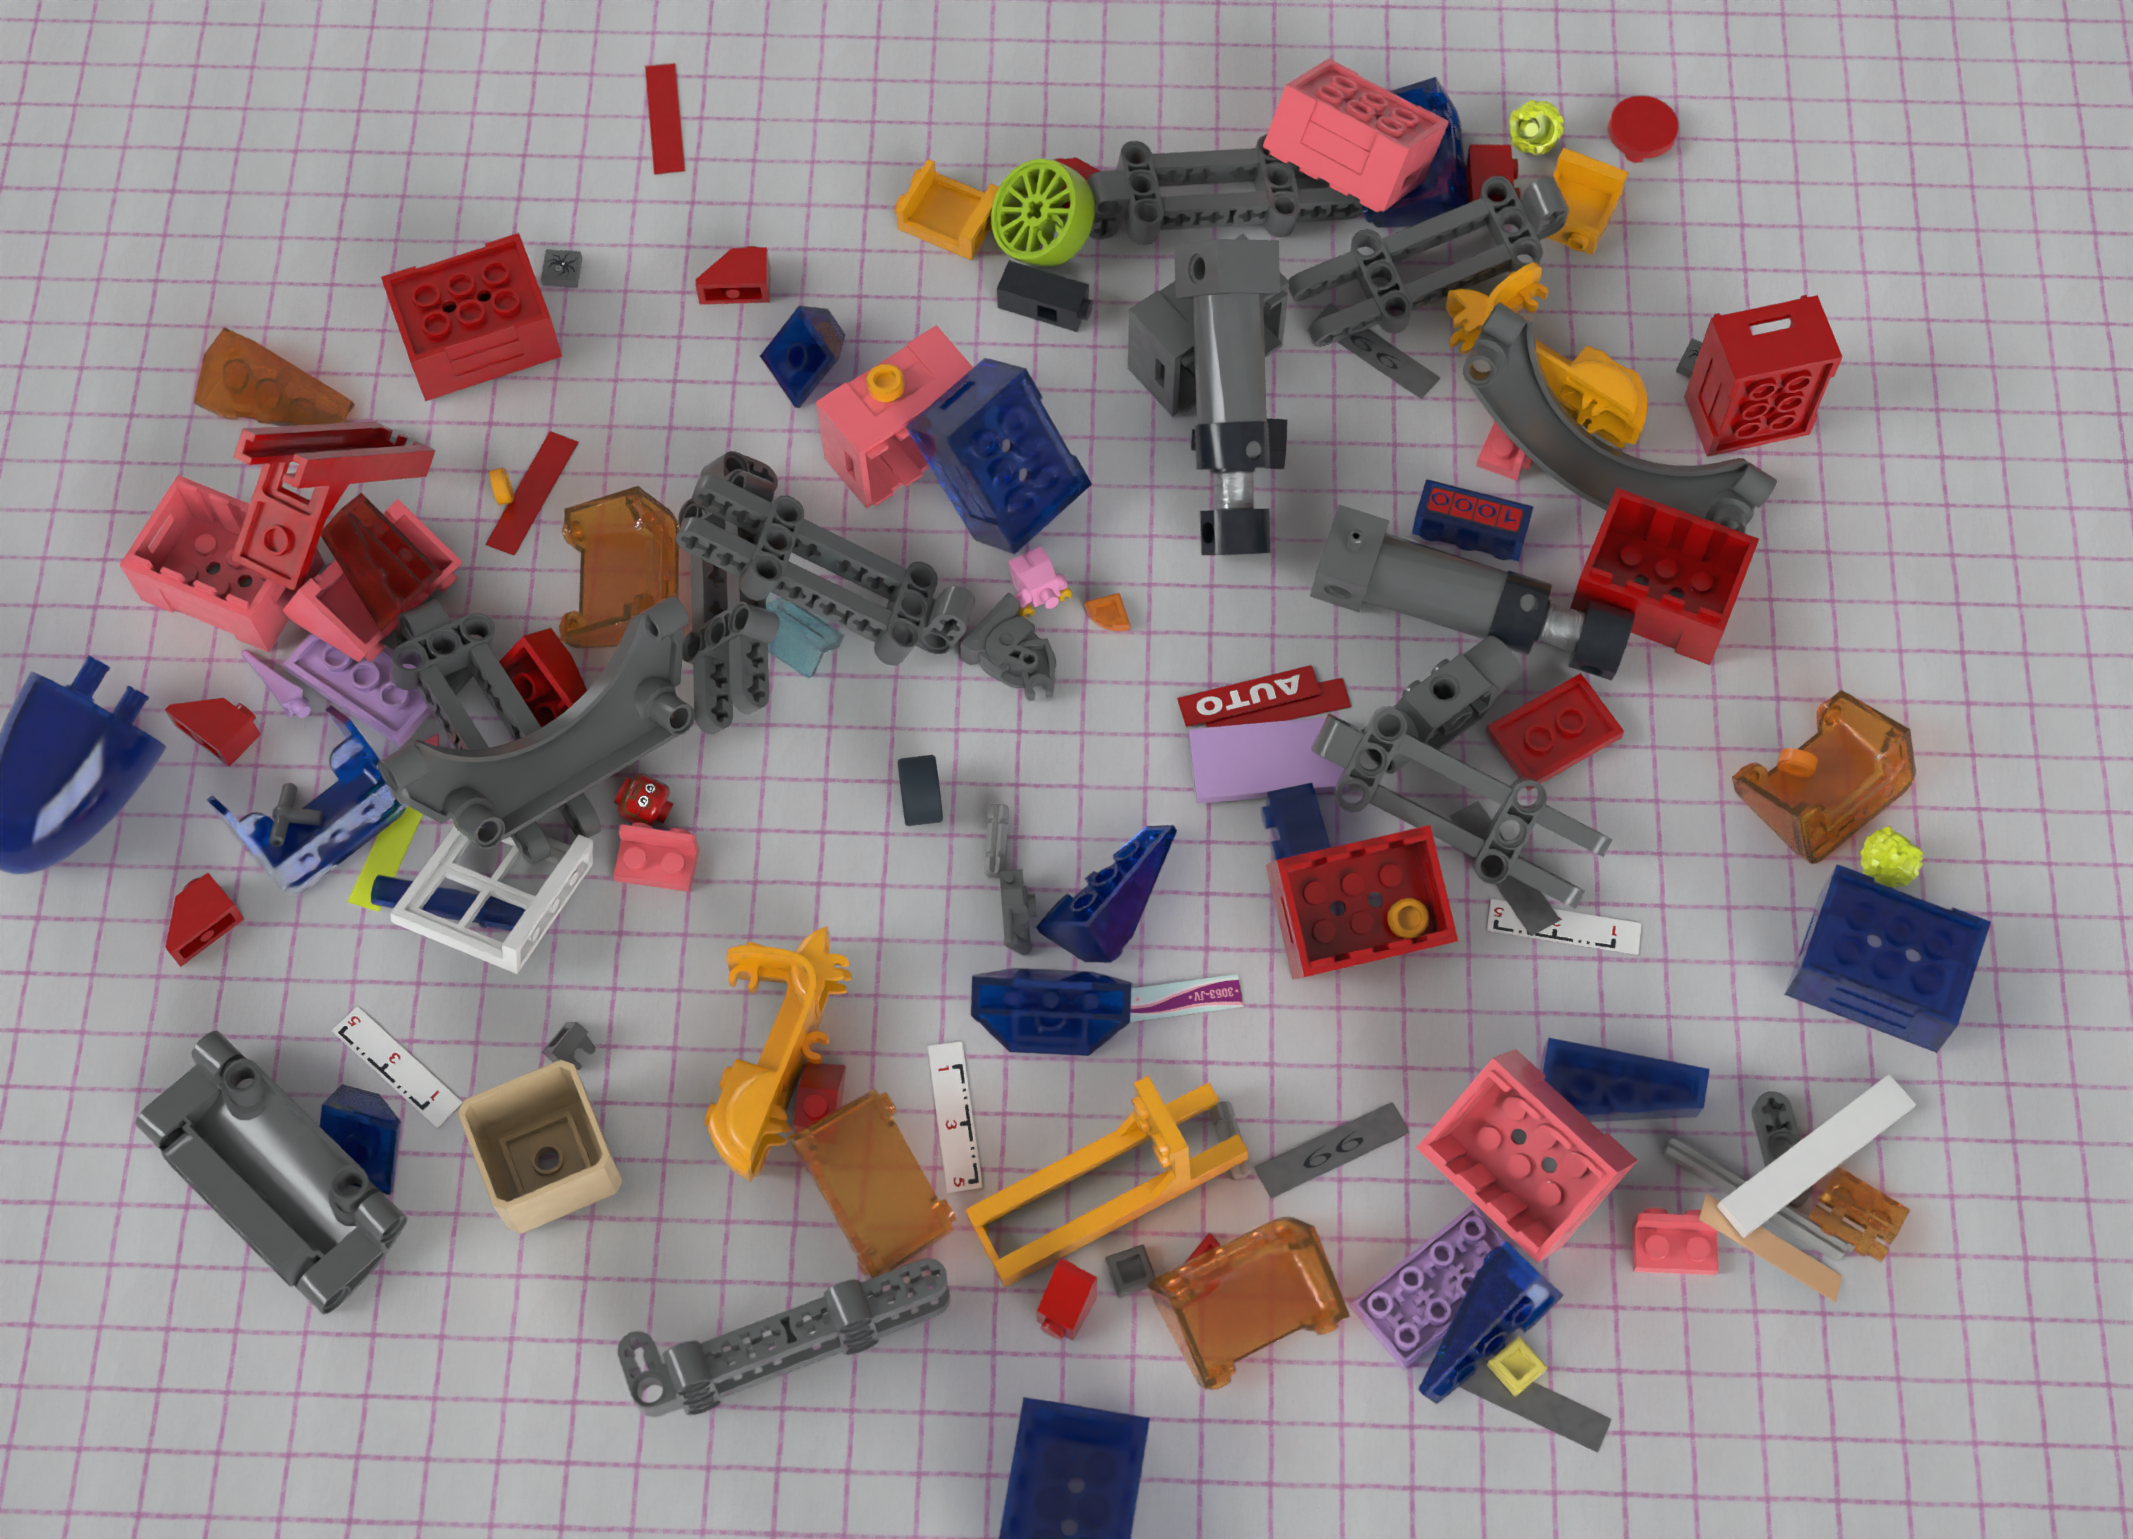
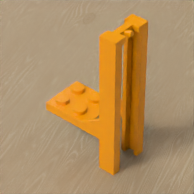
[965,1075,1248,1288]

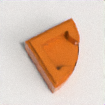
[1084,593,1130,631]

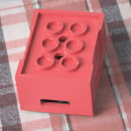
[1263,58,1449,213]
[816,325,984,509]
[120,475,324,653]
[1416,1049,1638,1263]

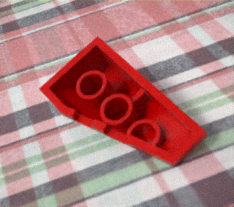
[499,628,587,728]

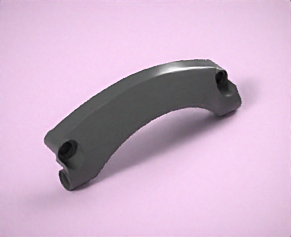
[1463,302,1777,533]

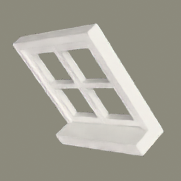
[390,826,593,974]

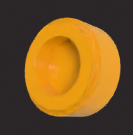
[866,364,905,402]
[489,467,514,506]
[1387,898,1429,938]

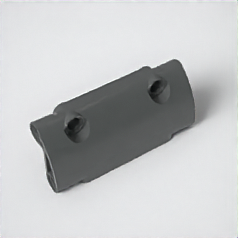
[136,1031,408,1314]

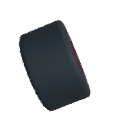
[897,755,943,826]

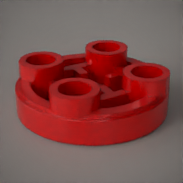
[1607,95,1679,163]

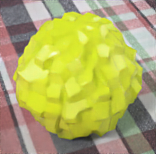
[1509,100,1564,155]
[1860,825,1924,889]

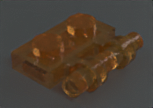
[1808,1166,1910,1263]

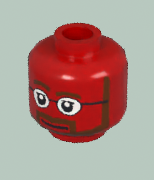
[613,773,674,827]

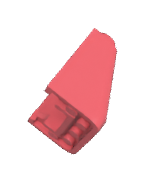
[282,499,463,662]

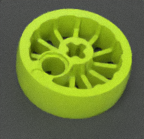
[991,159,1095,268]

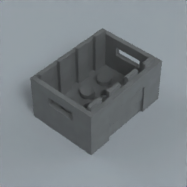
[1128,234,1289,417]

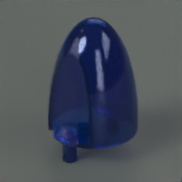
[0,655,167,874]

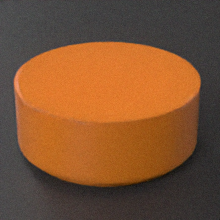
[1777,748,1818,777]

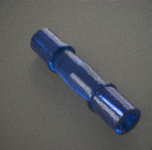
[371,874,526,931]

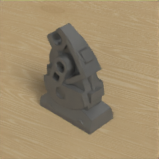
[960,592,1056,701]

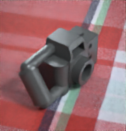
[999,869,1037,956]

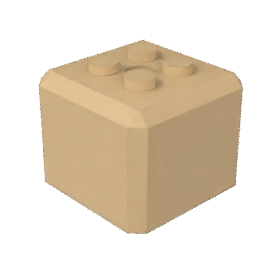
[458,1060,623,1234]

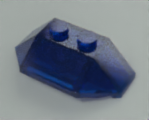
[971,968,1132,1056]

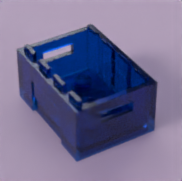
[906,358,1092,554]
[1784,864,1991,1053]
[999,1397,1150,1539]

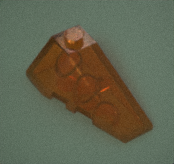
[194,327,354,426]

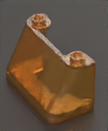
[559,486,679,648]
[1732,690,1916,864]
[787,1089,957,1280]
[1148,1216,1350,1390]

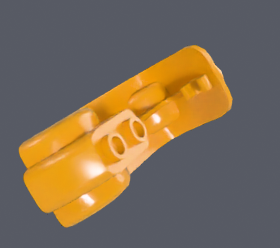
[1446,262,1648,448]
[704,926,852,1182]

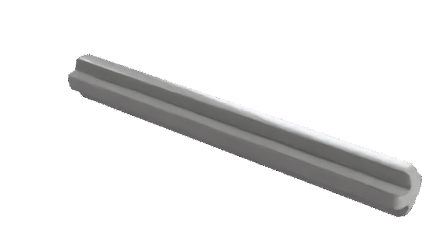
[1663,1136,1849,1261]

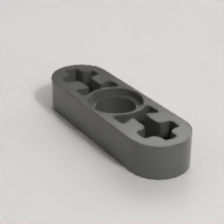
[1752,1091,1813,1208]

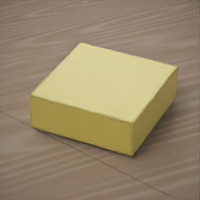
[1487,1336,1547,1397]

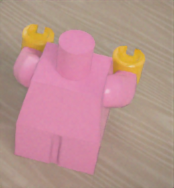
[1008,546,1072,619]

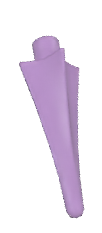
[241,650,311,719]

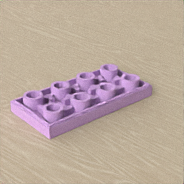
[1188,716,1349,804]
[1349,1203,1528,1370]

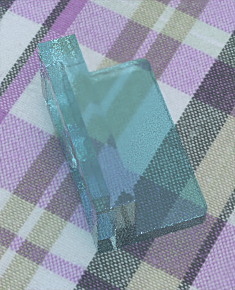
[766,598,845,678]

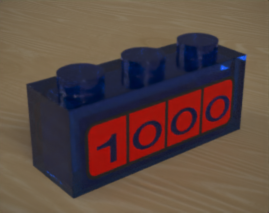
[1412,479,1534,561]

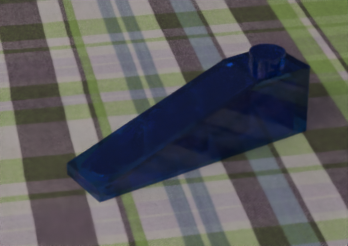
[1036,825,1177,963]
[1418,1241,1564,1404]

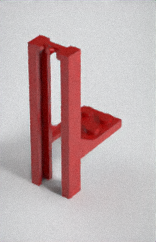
[231,421,436,591]

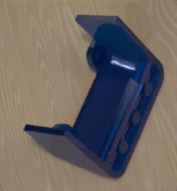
[207,705,407,894]

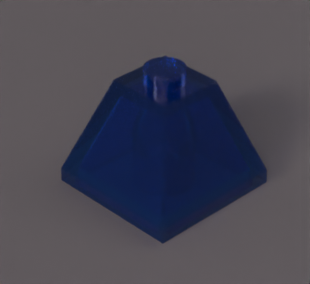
[760,305,846,408]
[320,1084,401,1195]

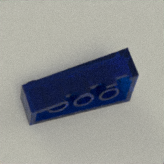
[1540,1038,1710,1122]

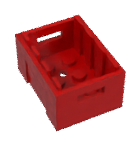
[381,233,562,401]
[1684,295,1843,457]
[1570,487,1759,665]
[1266,825,1458,979]

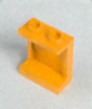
[1544,147,1629,255]
[894,159,999,261]

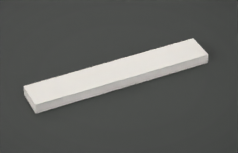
[1716,1074,1917,1238]

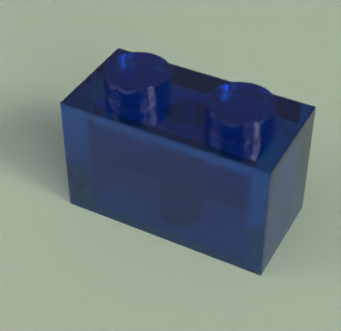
[1261,782,1331,861]

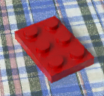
[1485,673,1624,791]

